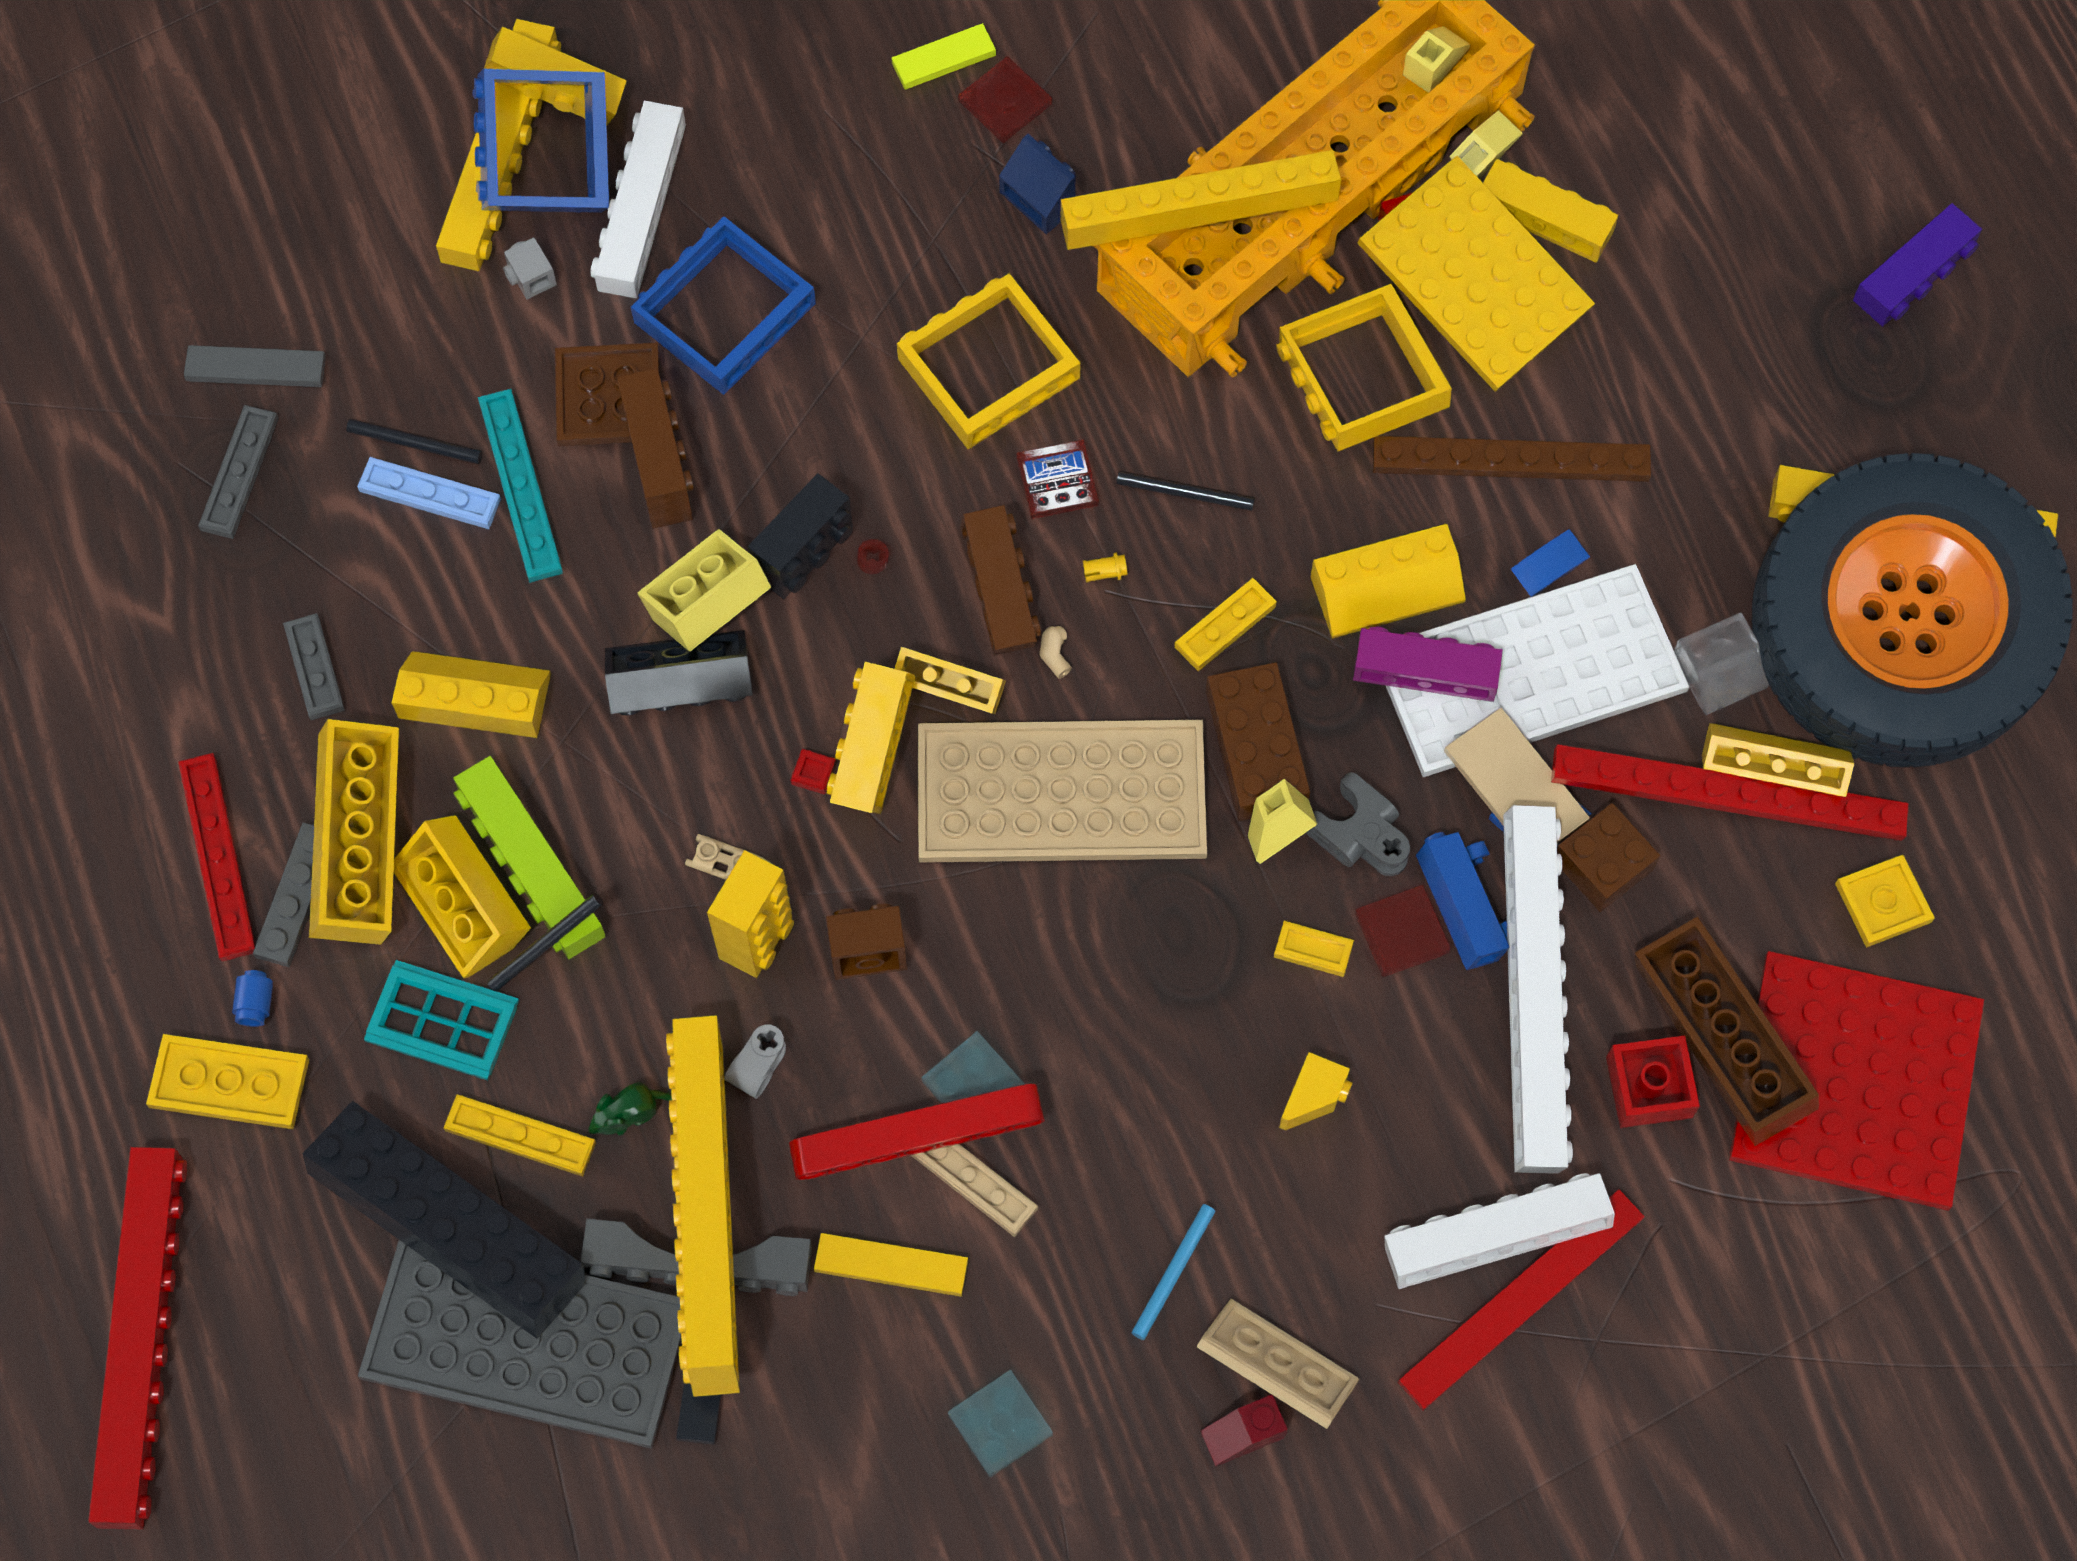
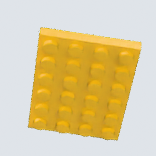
[1357,156,1595,392]

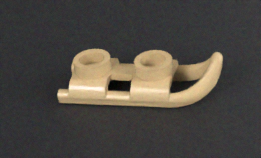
[685,834,772,880]

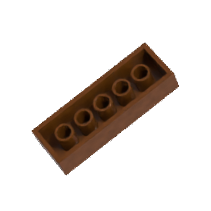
[1635,916,1819,1146]

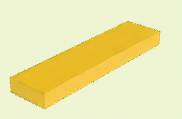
[443,1094,596,1177]
[814,1233,968,1297]

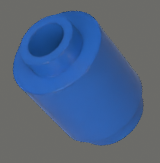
[232,970,273,1027]

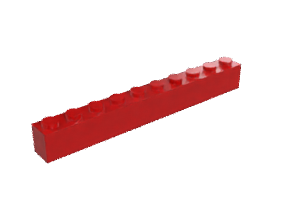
[89,1147,187,1529]

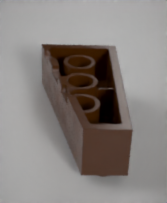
[960,505,1041,656]

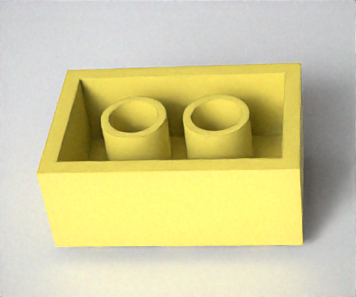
[637,529,771,652]

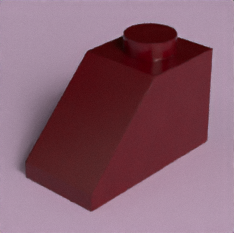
[1200,1395,1288,1467]

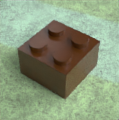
[1557,803,1660,913]
[826,903,907,980]

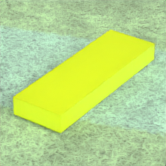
[892,23,996,90]

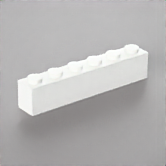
[591,101,686,298]
[1385,1173,1615,1289]

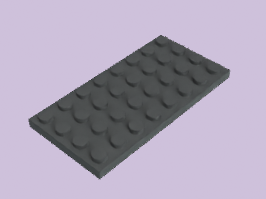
[358,1240,682,1449]

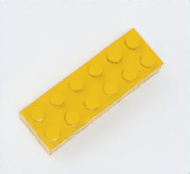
[309,719,399,945]

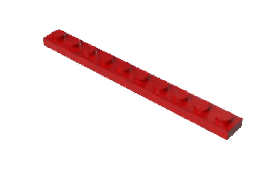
[1551,744,1908,841]

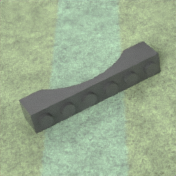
[581,1219,812,1296]

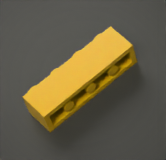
[484,26,627,126]
[1483,159,1619,263]
[1702,723,1854,797]

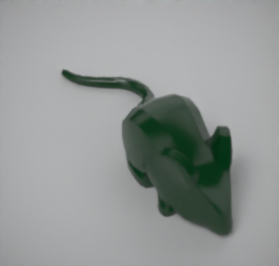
[588,1082,672,1136]

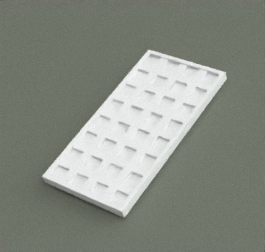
[1386,564,1689,777]

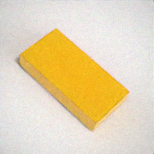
[1274,921,1354,977]

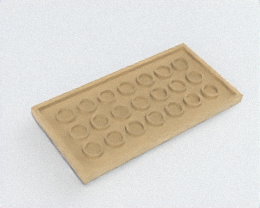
[918,720,1207,862]

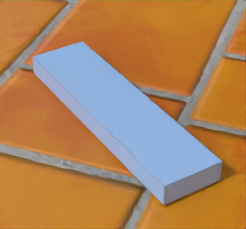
[357,457,501,529]

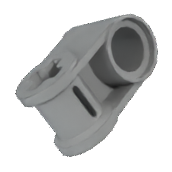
[724,1024,786,1099]

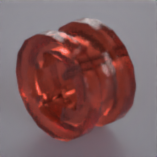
[857,539,889,575]

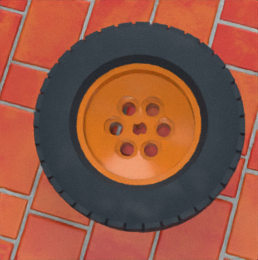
[1752,453,2073,768]

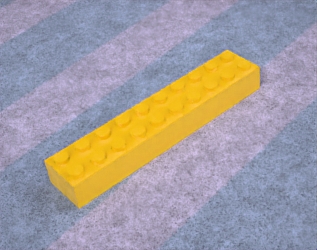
[666,1015,740,1397]

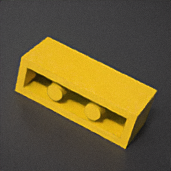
[894,647,1006,714]

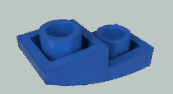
[1511,529,1590,597]

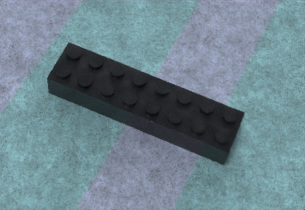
[302,1101,586,1339]

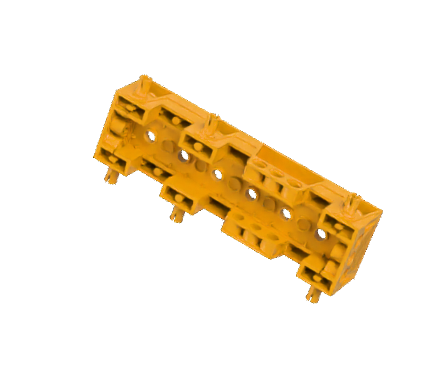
[1093,0,1535,377]

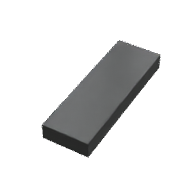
[283,613,345,720]

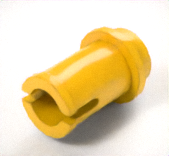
[1083,552,1128,583]

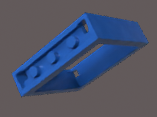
[472,69,609,213]
[631,217,816,395]

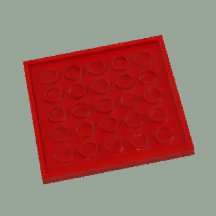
[1729,951,1984,1211]

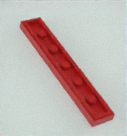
[178,753,256,962]

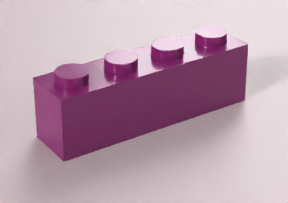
[1353,627,1503,702]

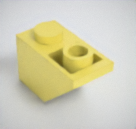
[1403,26,1471,93]
[1449,110,1523,179]
[1248,779,1318,864]

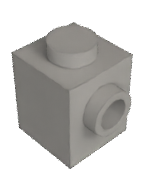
[503,238,557,300]

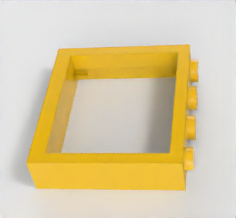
[897,273,1080,449]
[1276,284,1452,451]

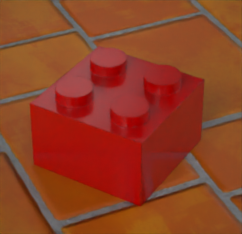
[1606,1036,1700,1128]

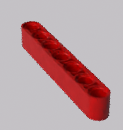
[789,1084,1045,1180]

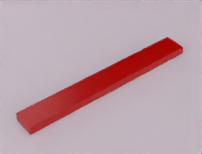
[1398,1189,1645,1411]

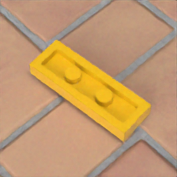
[1175,578,1277,672]

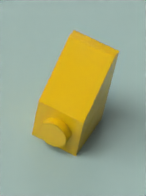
[1279,1052,1353,1130]

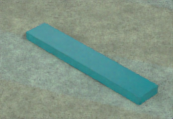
[478,389,563,583]

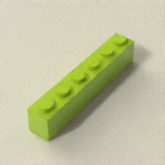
[453,756,606,960]

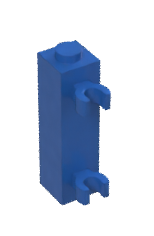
[1416,832,1510,971]

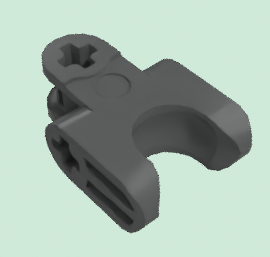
[1306,772,1410,876]

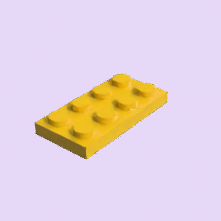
[146,1034,309,1129]

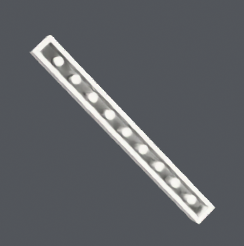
[1503,805,1573,1173]

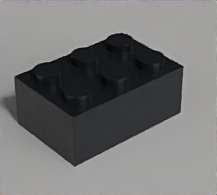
[748,473,853,600]

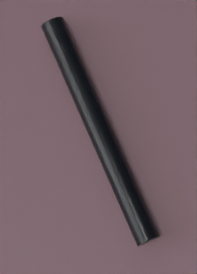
[346,419,482,464]
[1116,471,1255,511]
[487,893,603,992]

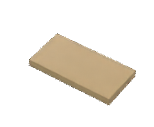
[1444,708,1590,844]
[1197,1299,1359,1429]

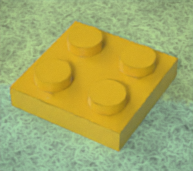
[1835,855,1935,948]

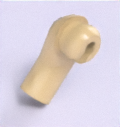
[1040,626,1072,679]

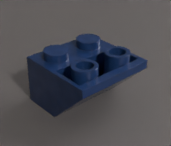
[999,134,1076,235]

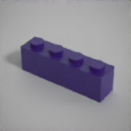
[1853,203,1982,327]

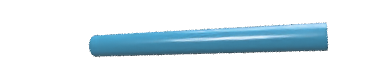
[1131,1204,1216,1340]

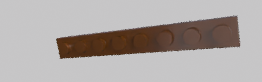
[1373,436,1651,482]

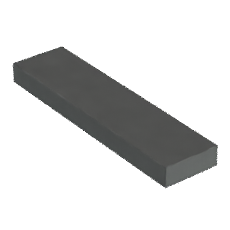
[184,345,326,387]
[198,405,279,539]

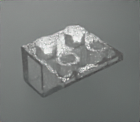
[1674,612,1769,715]

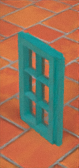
[364,960,519,1081]

